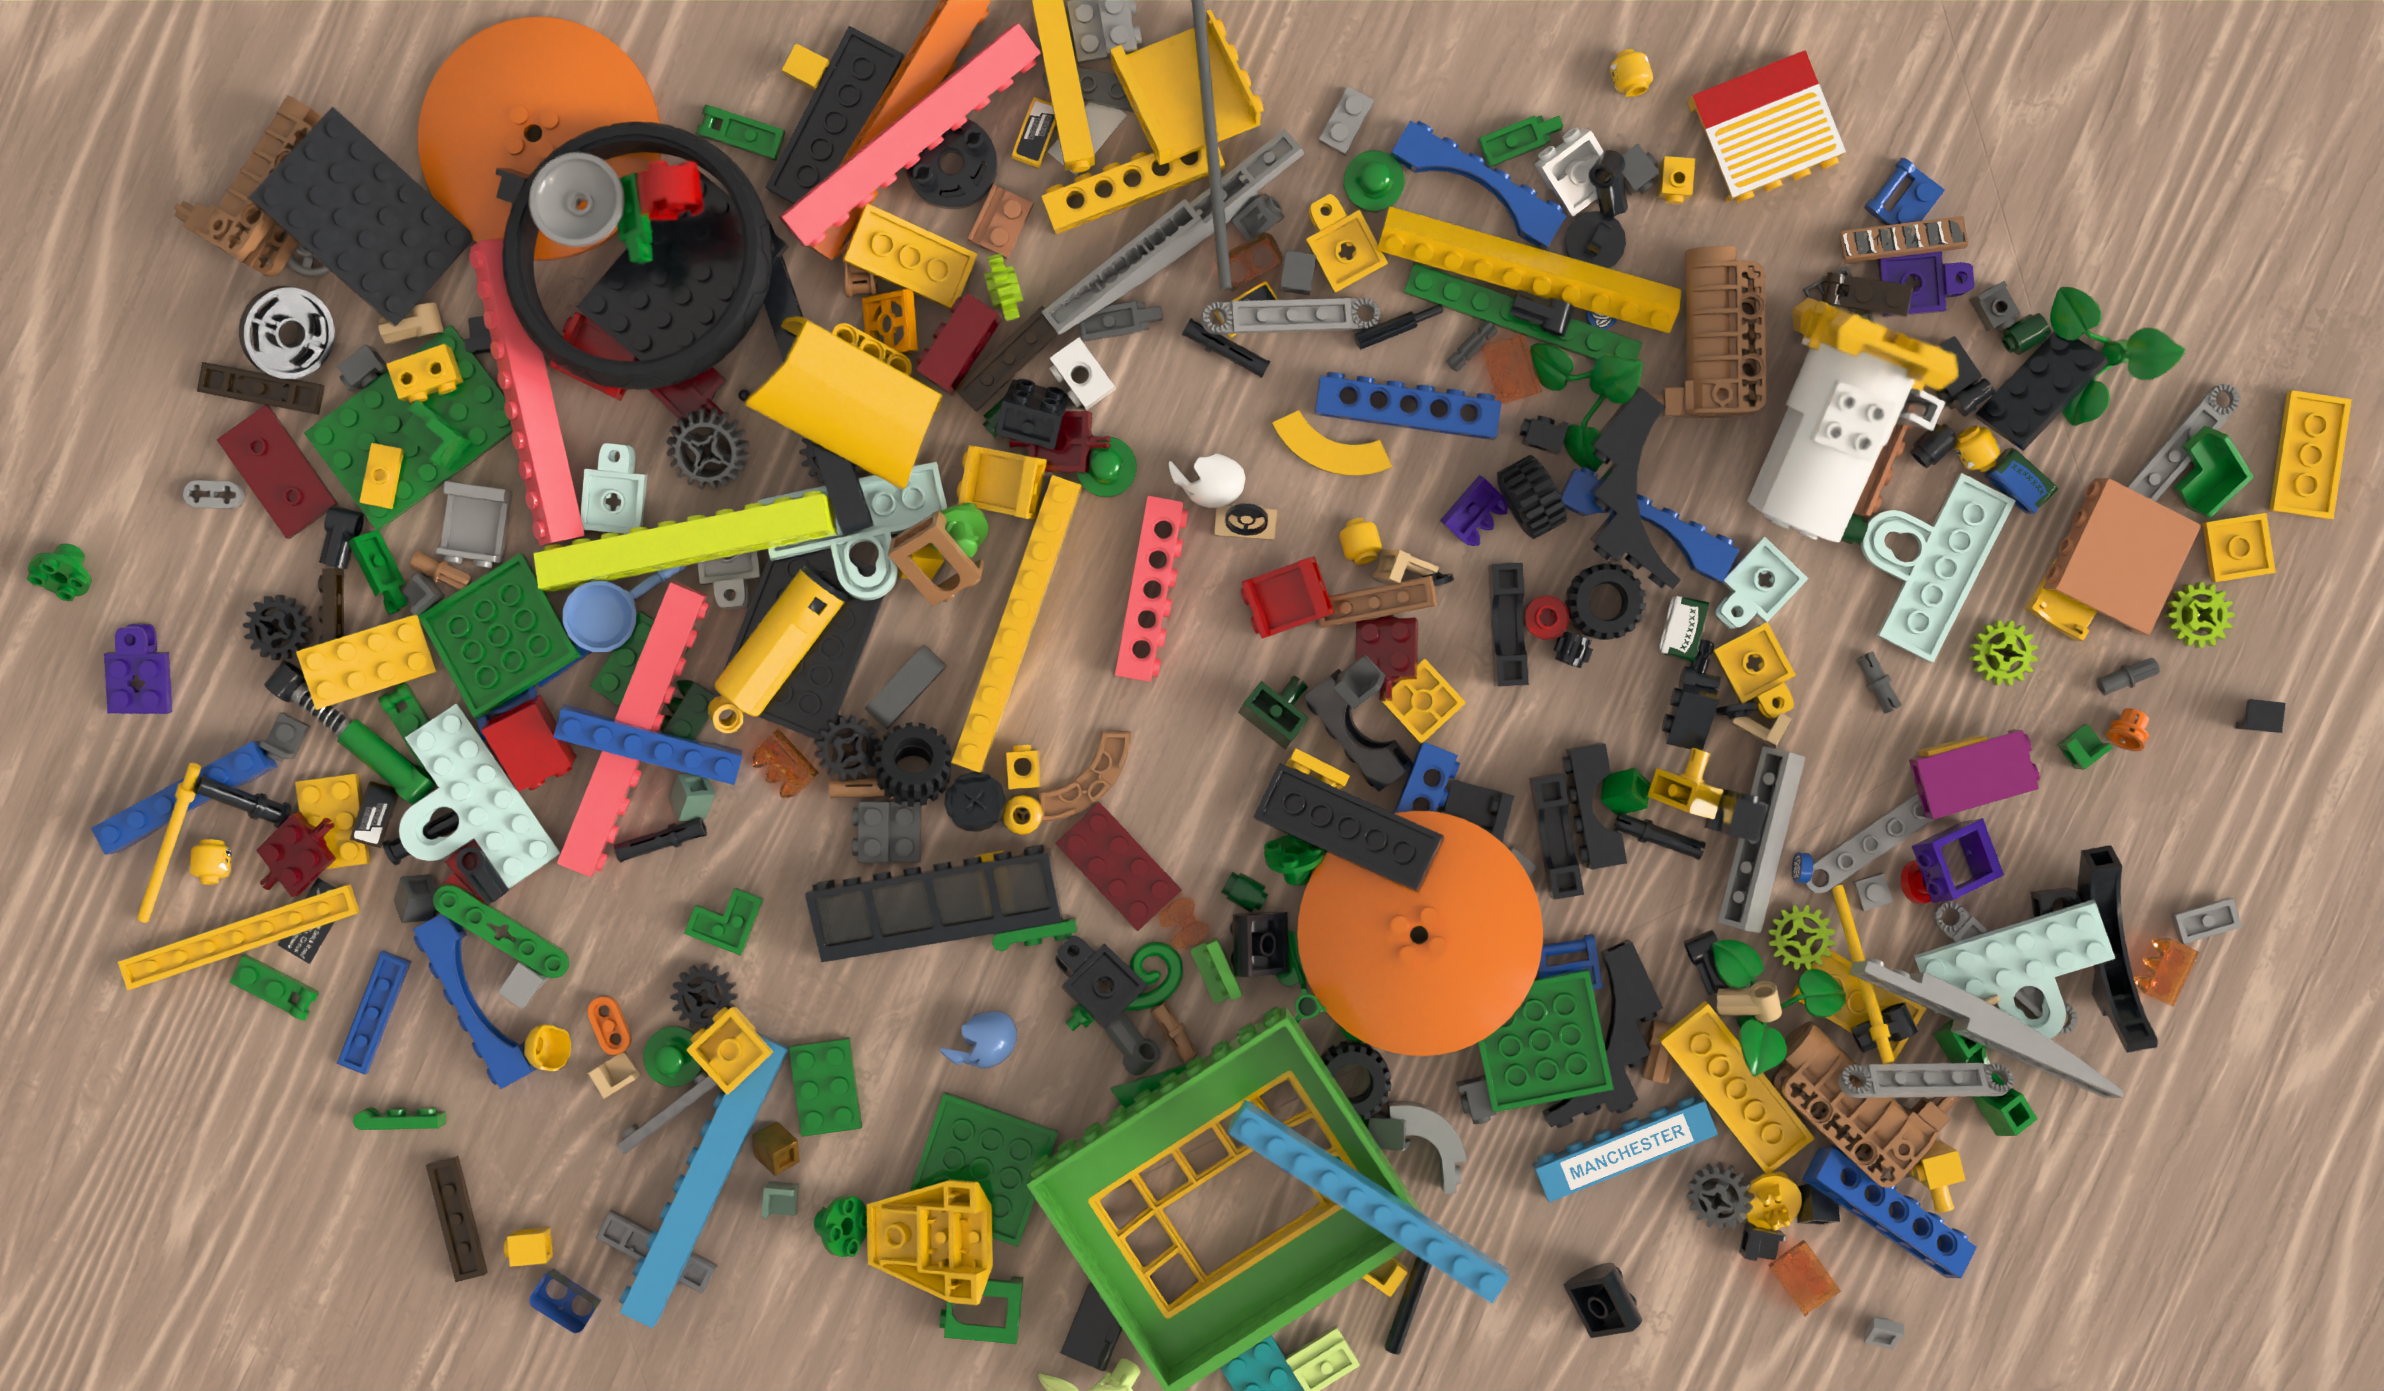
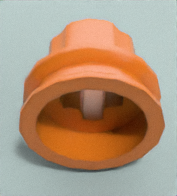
[2106,708,2149,751]

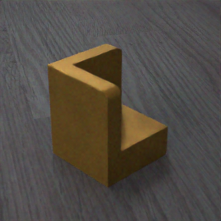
[752,1122,800,1176]

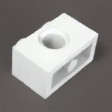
[1049,337,1116,411]

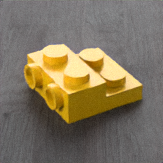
[686,1007,774,1095]

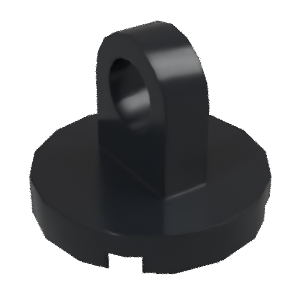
[1564,211,1626,268]
[944,772,1006,832]

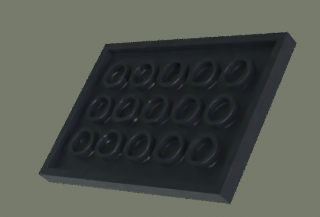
[248,107,473,327]
[577,170,789,361]
[713,549,885,740]

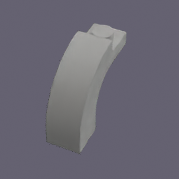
[1387,1101,1467,1194]

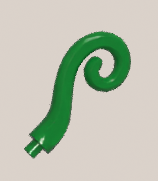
[1065,942,1183,1031]

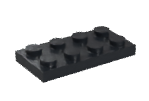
[1975,331,2108,451]

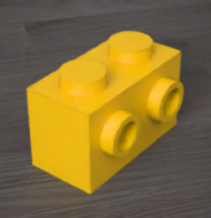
[386,344,464,404]

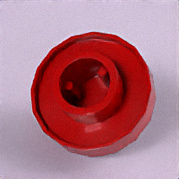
[1524,595,1569,640]
[1900,860,1932,904]

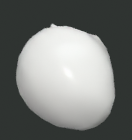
[1169,453,1246,508]

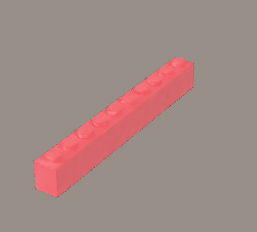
[778,23,1041,247]
[469,238,585,546]
[557,581,710,877]

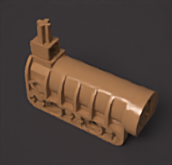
[174,95,322,277]
[1650,246,1766,418]
[1771,1021,1960,1188]

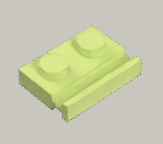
[1285,1326,1360,1391]

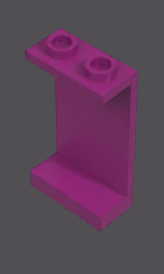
[1909,729,2040,819]

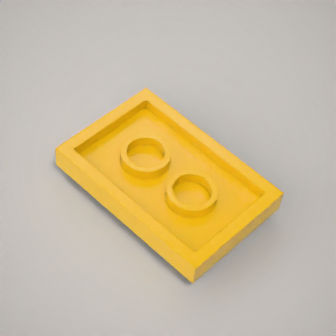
[295,773,371,869]

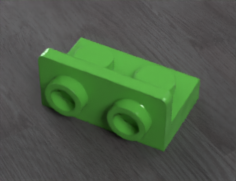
[1191,937,1243,1004]

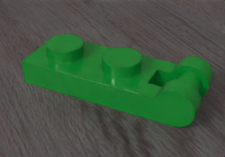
[695,104,785,161]
[378,682,431,770]
[992,918,1078,951]
[229,954,319,1021]
[353,1107,446,1130]

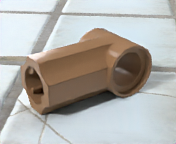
[1642,1020,1675,1084]

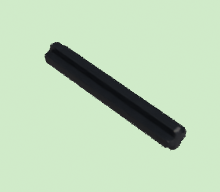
[1385,1256,1432,1355]

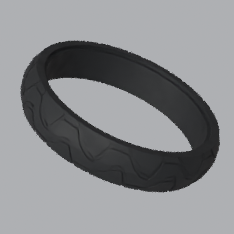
[502,121,772,390]

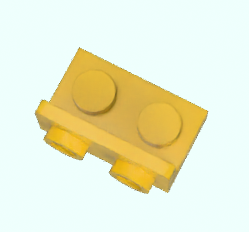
[1286,747,1350,790]

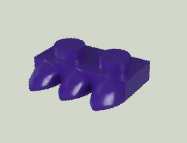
[1440,475,1508,546]

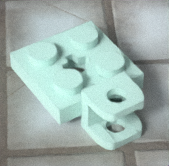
[580,443,647,534]
[1715,537,1809,629]

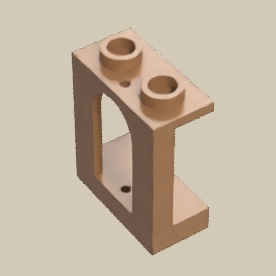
[888,510,984,606]

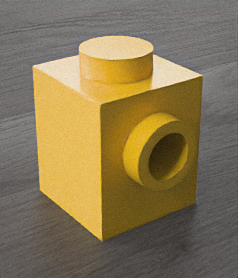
[1657,156,1695,204]

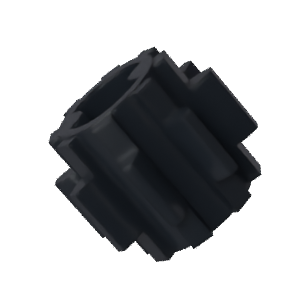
[1554,631,1593,668]

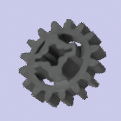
[1686,1162,1755,1230]

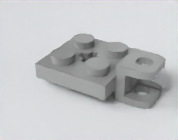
[697,551,761,610]

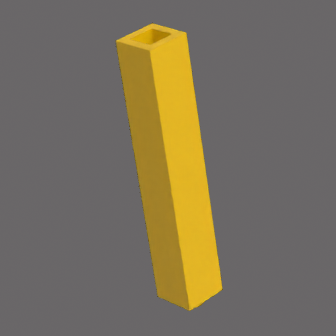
[1031,0,1095,173]

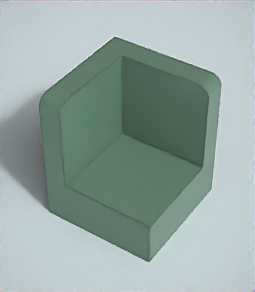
[669,773,715,821]
[761,1181,799,1218]

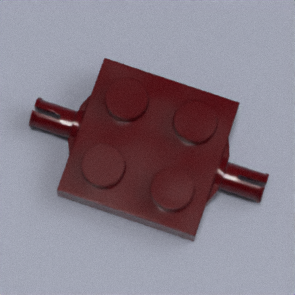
[648,367,727,420]
[1009,411,1111,473]
[1355,614,1418,701]
[256,812,336,897]

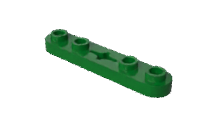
[433,883,569,978]

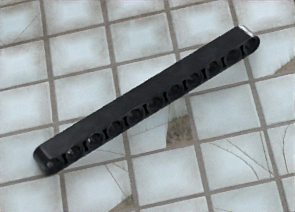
[764,219,874,536]

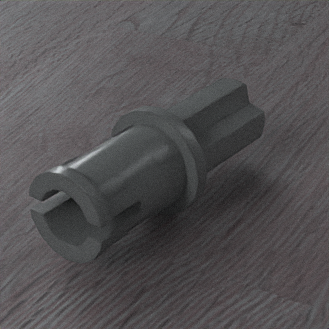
[2097,658,2160,696]

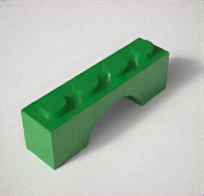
[1933,1019,2038,1136]

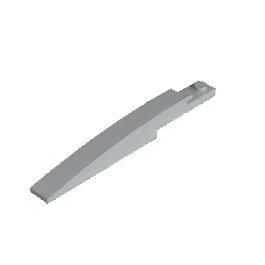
[1042,128,1304,335]
[1849,958,2124,1098]

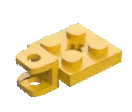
[1306,194,1388,294]
[1713,622,1796,719]

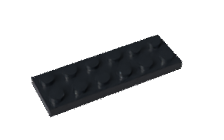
[765,26,904,203]
[1253,763,1445,893]

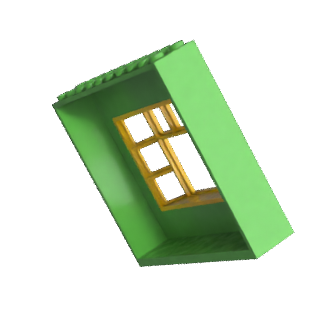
[1026,1006,1423,1391]

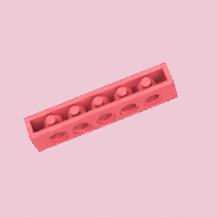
[1115,496,1189,682]

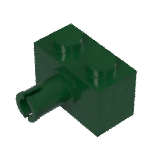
[1238,676,1309,750]

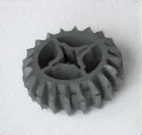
[666,407,750,490]

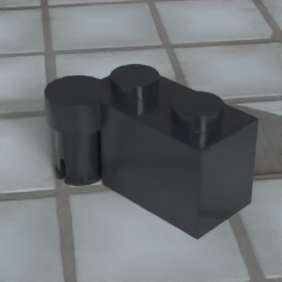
[1936,336,1995,417]
[1662,666,1721,750]

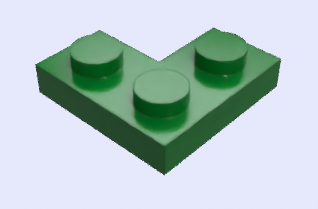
[684,888,764,956]

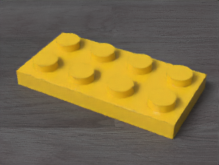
[842,203,978,309]
[2269,390,2352,520]
[296,615,436,710]
[1790,945,1927,1060]

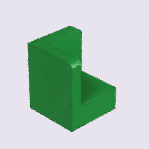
[2057,724,2113,770]
[1600,767,1651,815]

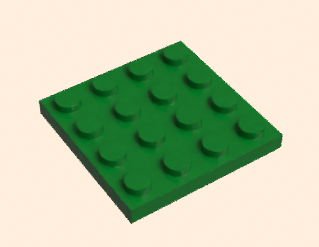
[418,553,581,719]
[1478,969,1614,1113]
[910,1091,1058,1247]

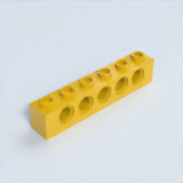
[1041,147,1225,235]

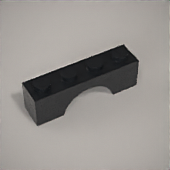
[1488,563,1529,686]
[1304,669,1414,792]
[1562,743,1627,870]
[1529,773,1584,900]
[1704,789,1767,842]

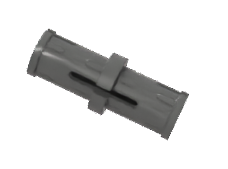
[1856,651,1902,714]

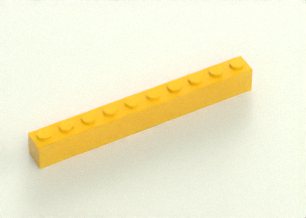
[1377,206,1681,334]
[951,475,1082,773]

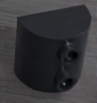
[1230,912,1289,977]
[1563,1263,1642,1338]

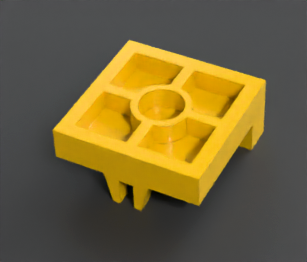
[2024,558,2097,641]
[1382,658,1466,744]

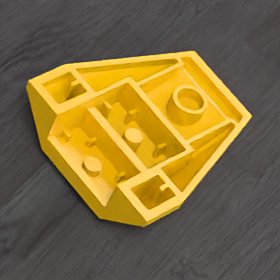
[867,1180,993,1305]

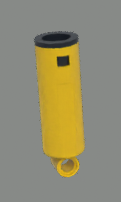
[708,564,848,733]

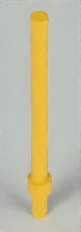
[136,763,201,922]
[1832,885,1895,1064]

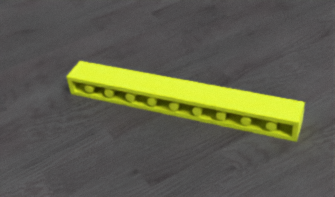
[533,491,837,593]

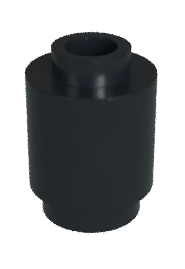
[1910,423,1956,468]

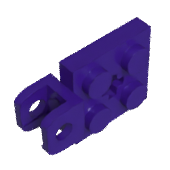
[1878,251,1974,317]
[104,624,172,714]

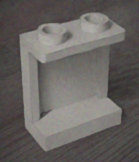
[435,481,512,568]

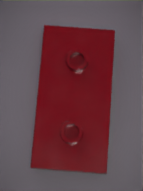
[216,405,339,539]

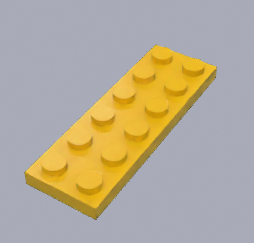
[1658,1001,1815,1174]

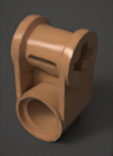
[843,240,878,298]

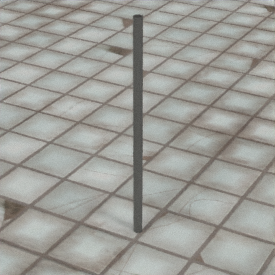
[1191,0,1232,290]

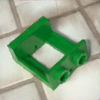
[939,1276,1024,1344]

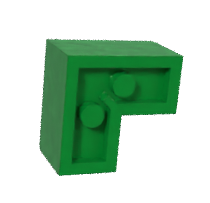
[401,400,471,470]
[2174,426,2254,518]

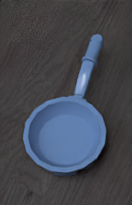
[563,565,687,652]

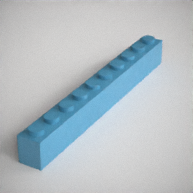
[619,1032,789,1328]
[1228,1099,1510,1304]

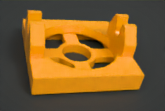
[862,289,918,355]

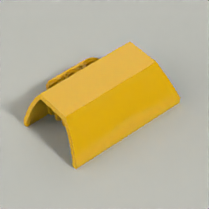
[745,316,942,490]

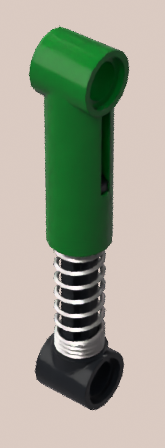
[264,660,437,805]

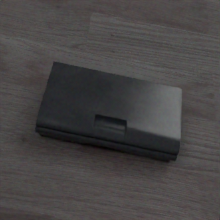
[1060,1282,1122,1371]

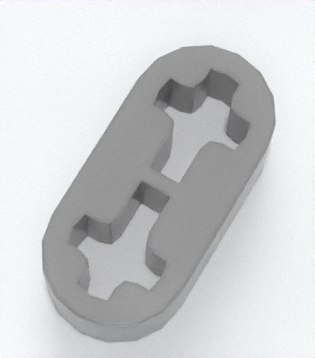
[183,480,246,509]

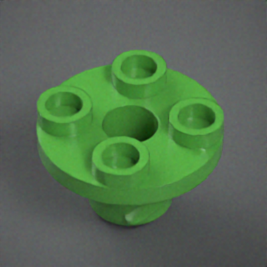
[930,502,989,558]

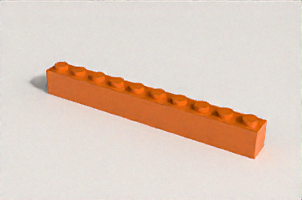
[807,0,991,260]

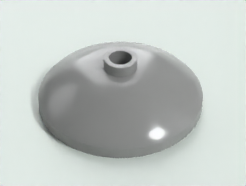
[529,153,624,247]

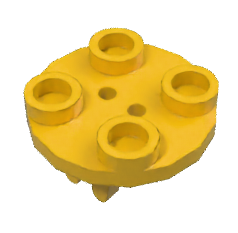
[1746,1171,1802,1231]

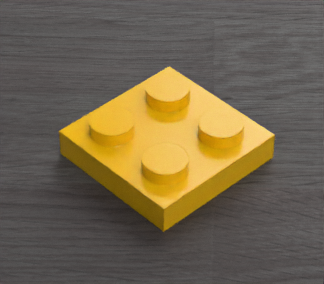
[2202,513,2276,583]

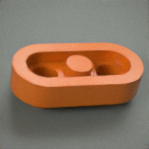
[587,996,632,1055]

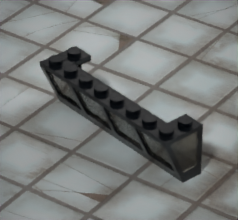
[805,844,1063,963]

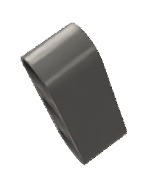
[865,645,947,729]

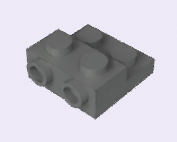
[852,801,921,863]

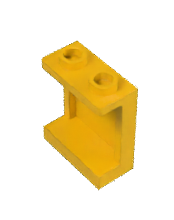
[957,445,1047,519]

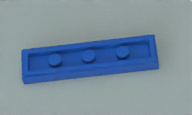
[337,950,412,1075]

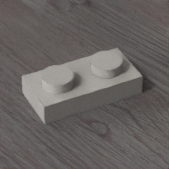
[1318,86,1374,156]
[2171,897,2242,944]

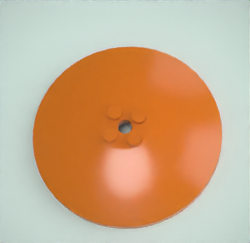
[418,17,661,261]
[1297,811,1543,1056]

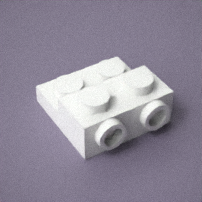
[1534,128,1604,216]

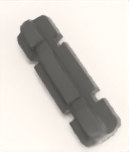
[1446,321,1497,372]

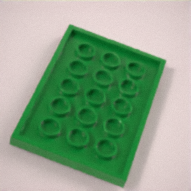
[304,325,513,531]

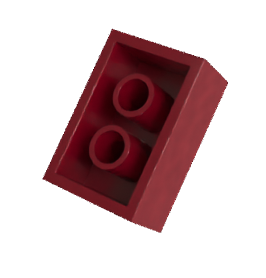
[916,293,1002,396]

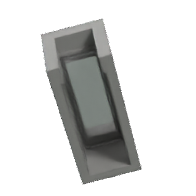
[1896,389,1945,431]

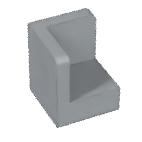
[498,962,549,1008]

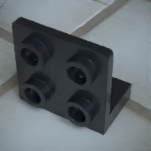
[995,379,1070,450]
[1443,780,1515,843]

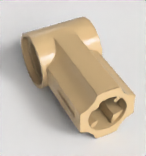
[378,303,444,345]
[1717,981,1782,1022]

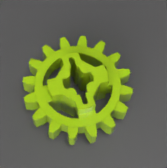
[984,253,1023,321]
[2164,582,2235,648]
[1969,620,2038,685]
[1769,905,1836,971]

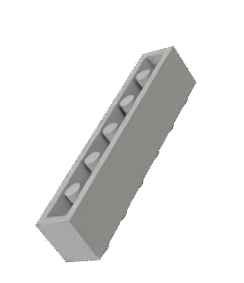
[1718,746,1806,933]

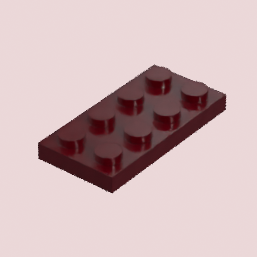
[1055,801,1182,931]

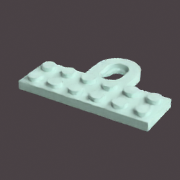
[757,462,947,600]
[1860,473,2016,663]
[399,703,561,888]
[1914,899,2115,1039]

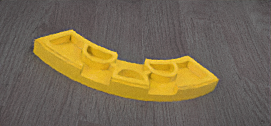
[1272,410,1392,476]

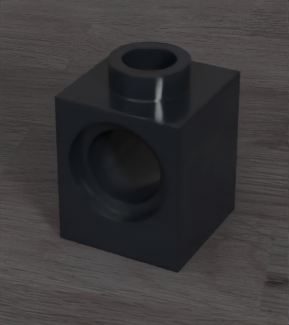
[2031,887,2082,918]

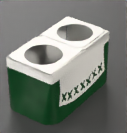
[1658,596,1709,663]

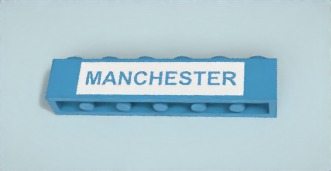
[1532,1095,1718,1203]

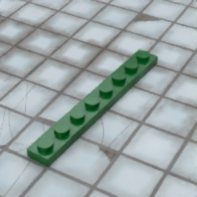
[1403,263,1643,360]

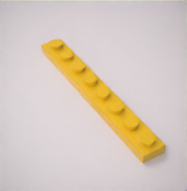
[118,884,360,991]

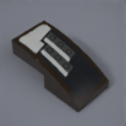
[350,781,399,848]

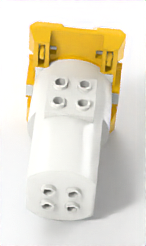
[1747,297,1958,542]

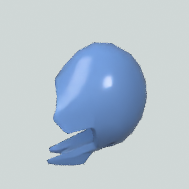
[940,1010,1017,1069]

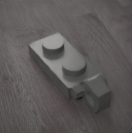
[1079,301,1163,342]

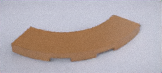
[1039,731,1131,821]

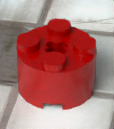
[636,161,704,221]

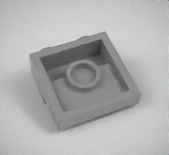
[1067,0,1142,64]

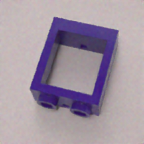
[1912,818,2004,903]

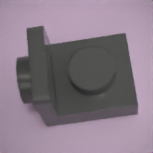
[1231,194,1285,244]
[258,713,311,762]

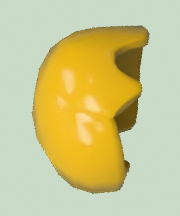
[524,1024,571,1071]

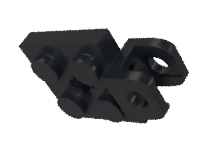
[1055,936,1148,1030]

